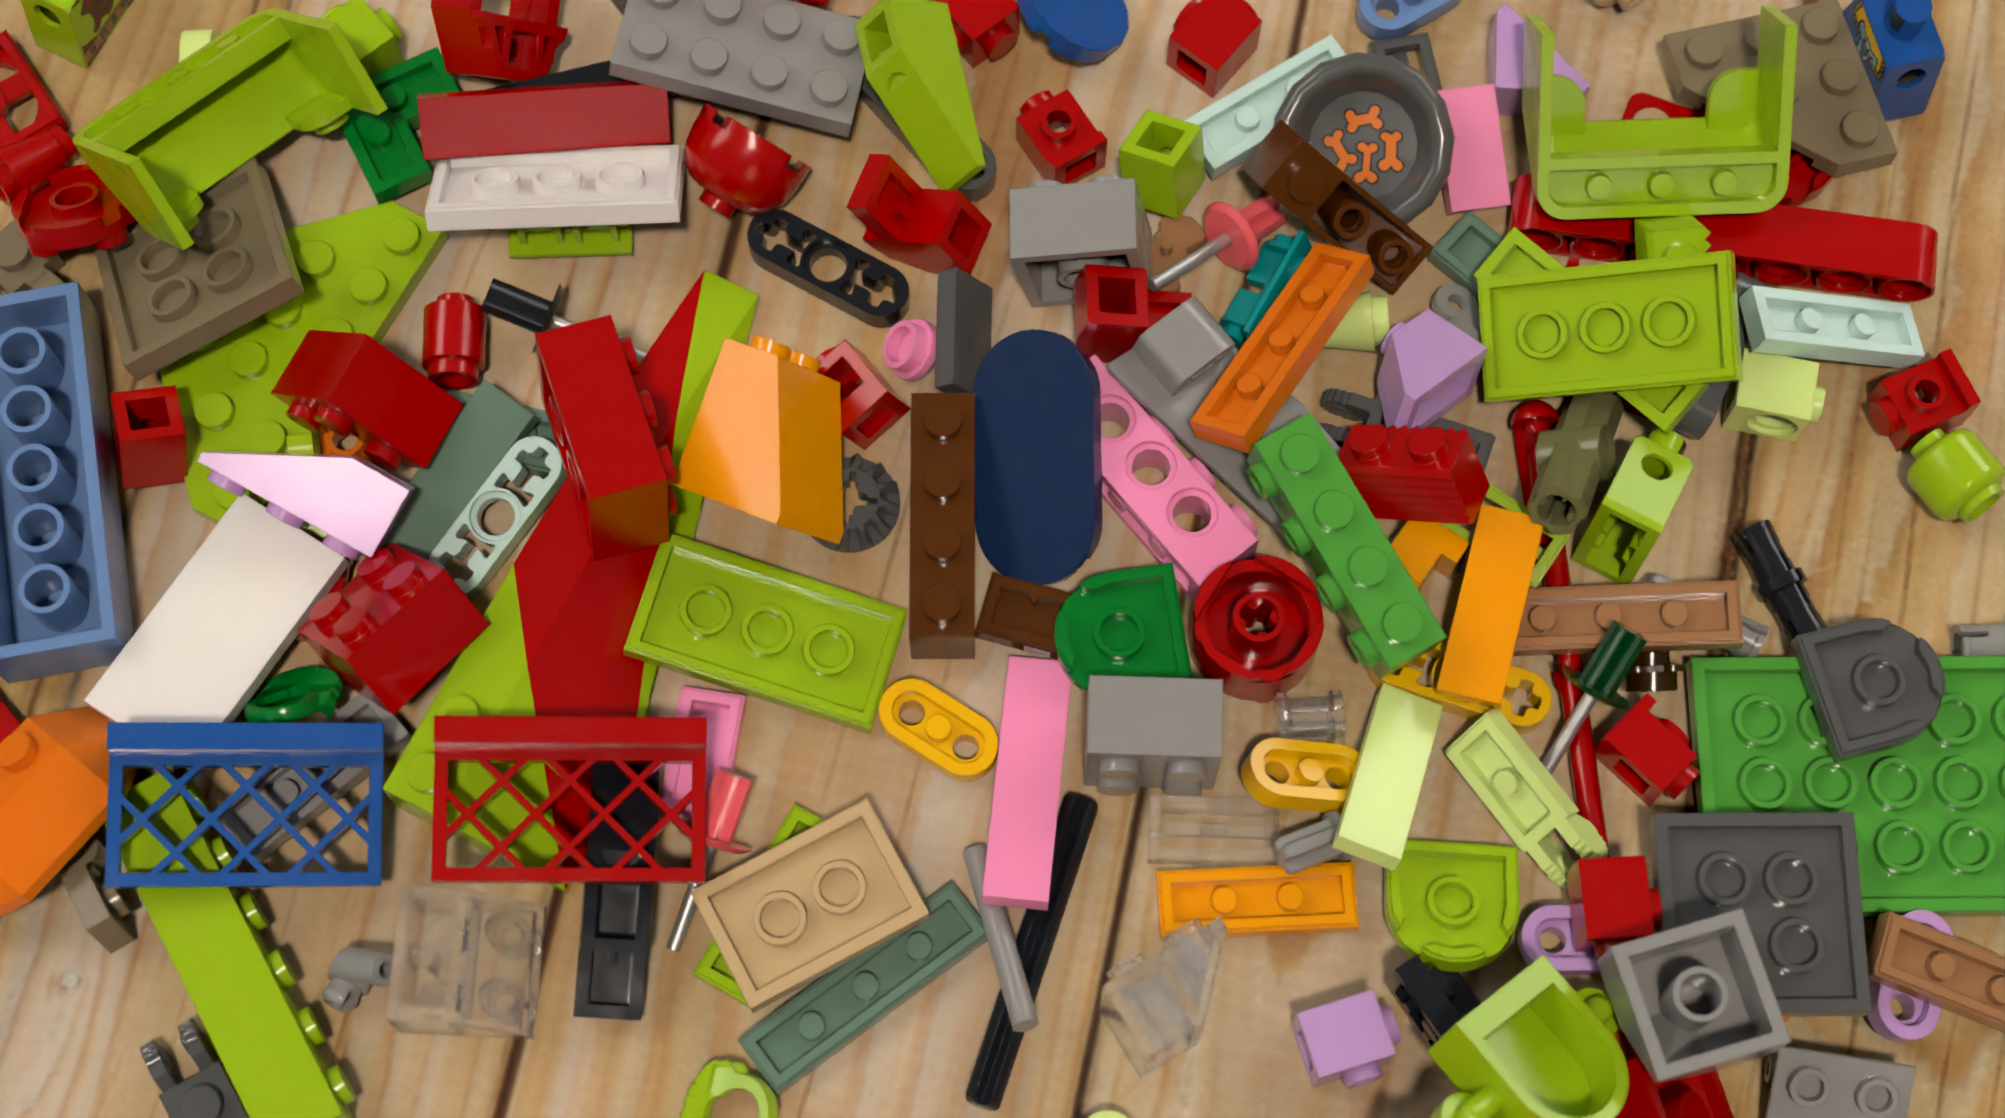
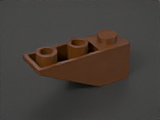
[1241,119,1434,295]

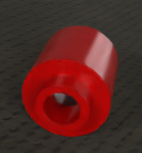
[422,292,487,390]

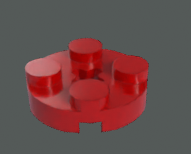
[11,164,136,258]

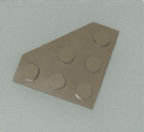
[1660,0,1898,177]

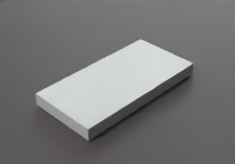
[425,145,685,231]
[84,494,349,770]

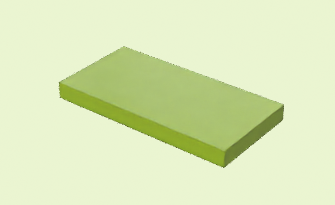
[1477,250,1743,403]
[623,533,909,734]

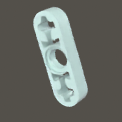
[428,436,566,599]

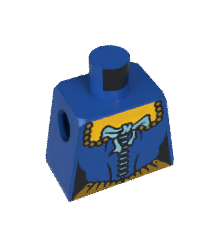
[1842,0,1945,122]

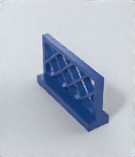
[105,722,385,888]

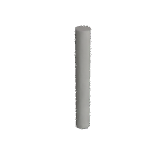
[963,844,1039,1032]

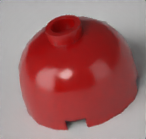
[685,103,811,218]

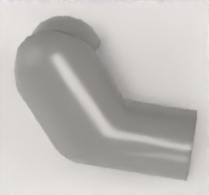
[322,947,399,1013]

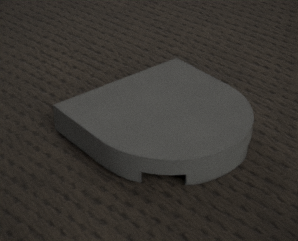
[1791,618,1945,763]

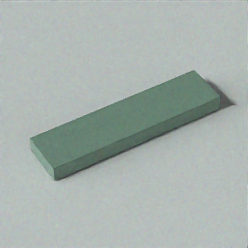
[738,882,987,1096]

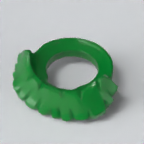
[244,666,344,723]

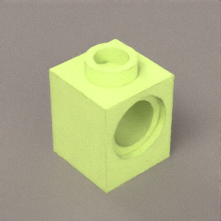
[1721,348,1825,443]

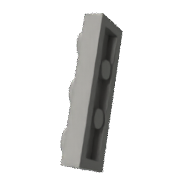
[212,694,412,862]

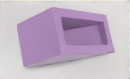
[1376,308,1488,430]

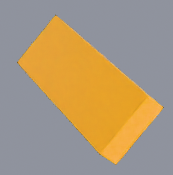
[1436,504,1544,708]
[1156,862,1359,940]

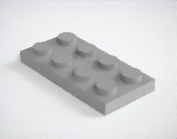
[609,0,865,137]

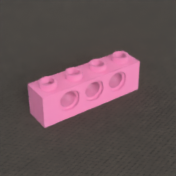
[1089,354,1259,604]

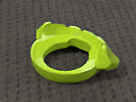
[679,1059,778,1118]

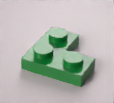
[340,47,460,204]

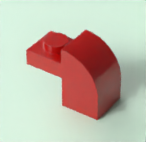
[846,154,992,275]
[1073,264,1192,363]

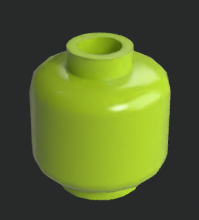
[1907,428,2005,524]

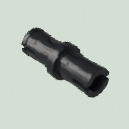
[1733,520,1828,650]

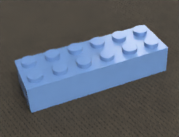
[0,281,134,683]

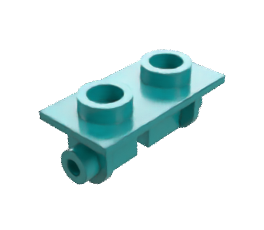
[1219,230,1312,348]

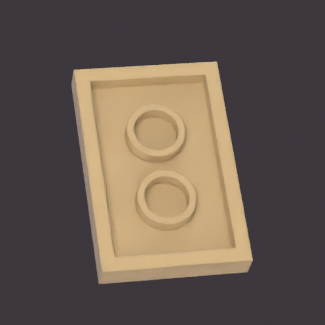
[690,799,930,1013]

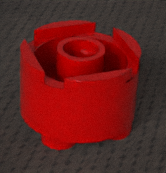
[1189,555,1324,703]

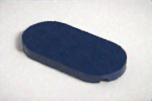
[974,329,1102,585]

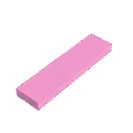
[982,656,1071,911]

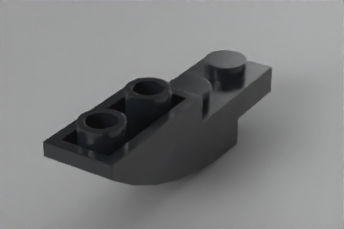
[573,764,659,1021]

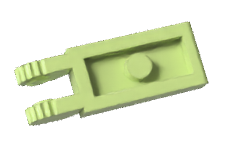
[1445,708,1609,889]

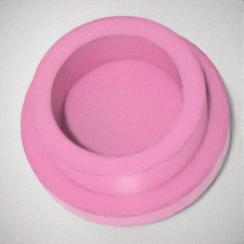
[883,319,936,381]

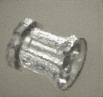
[1273,689,1346,745]

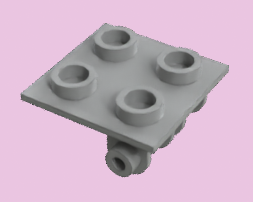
[1764,1046,1916,1118]

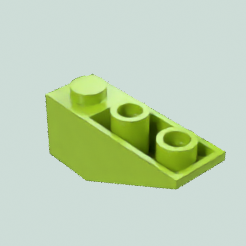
[854,0,986,190]

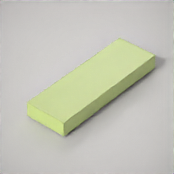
[1332,682,1443,871]

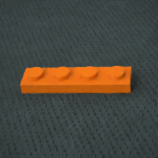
[1190,242,1375,454]

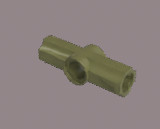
[1527,392,1624,535]

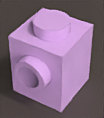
[1291,989,1401,1089]

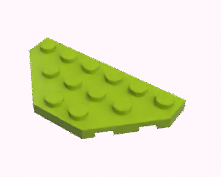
[160,201,449,525]

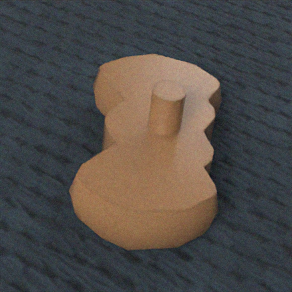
[1152,215,1206,292]

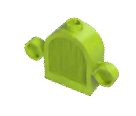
[1427,955,1629,1118]

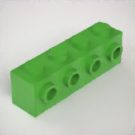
[1246,412,1447,680]

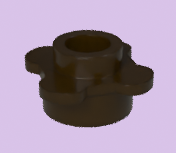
[1625,651,1686,692]

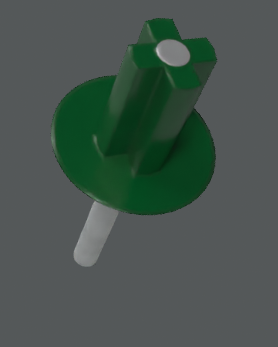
[1542,621,1647,775]

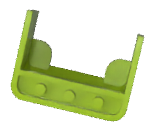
[1522,5,1798,220]
[72,8,388,250]

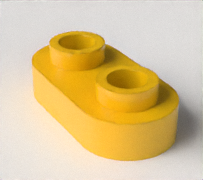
[879,678,998,782]
[1241,738,1359,814]

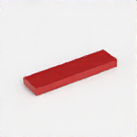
[417,80,671,160]

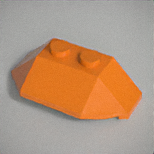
[0,706,139,917]

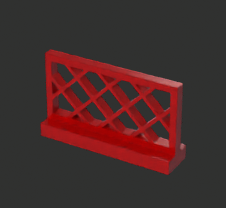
[431,716,707,884]

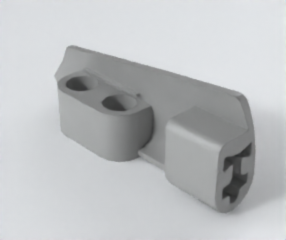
[1106,296,1341,537]

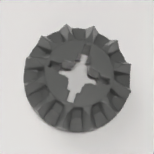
[811,453,900,553]

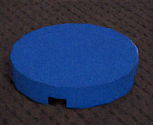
[1017,0,1129,62]

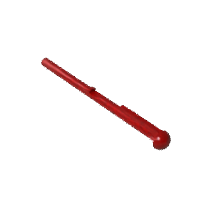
[1511,400,1610,858]

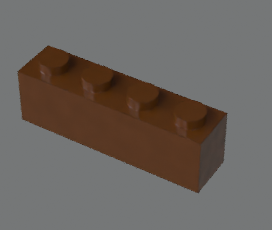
[909,393,975,659]

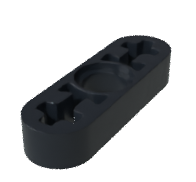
[747,209,910,328]

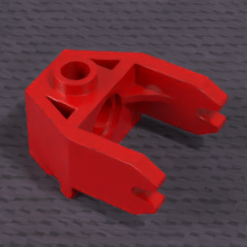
[431,0,568,83]

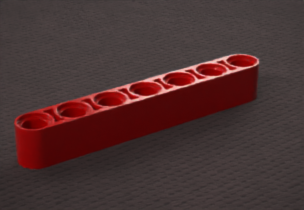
[1509,173,1938,302]

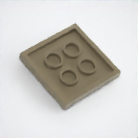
[94,158,304,382]

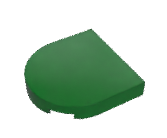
[1054,563,1193,693]

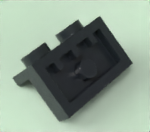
[1385,955,1481,1092]

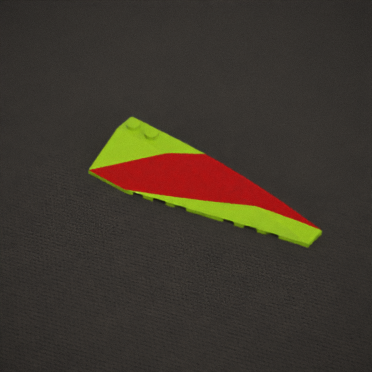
[382,270,760,893]

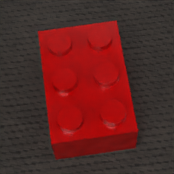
[535,315,678,561]

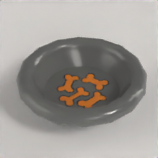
[1273,52,1455,224]

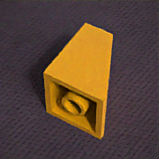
[672,335,844,545]

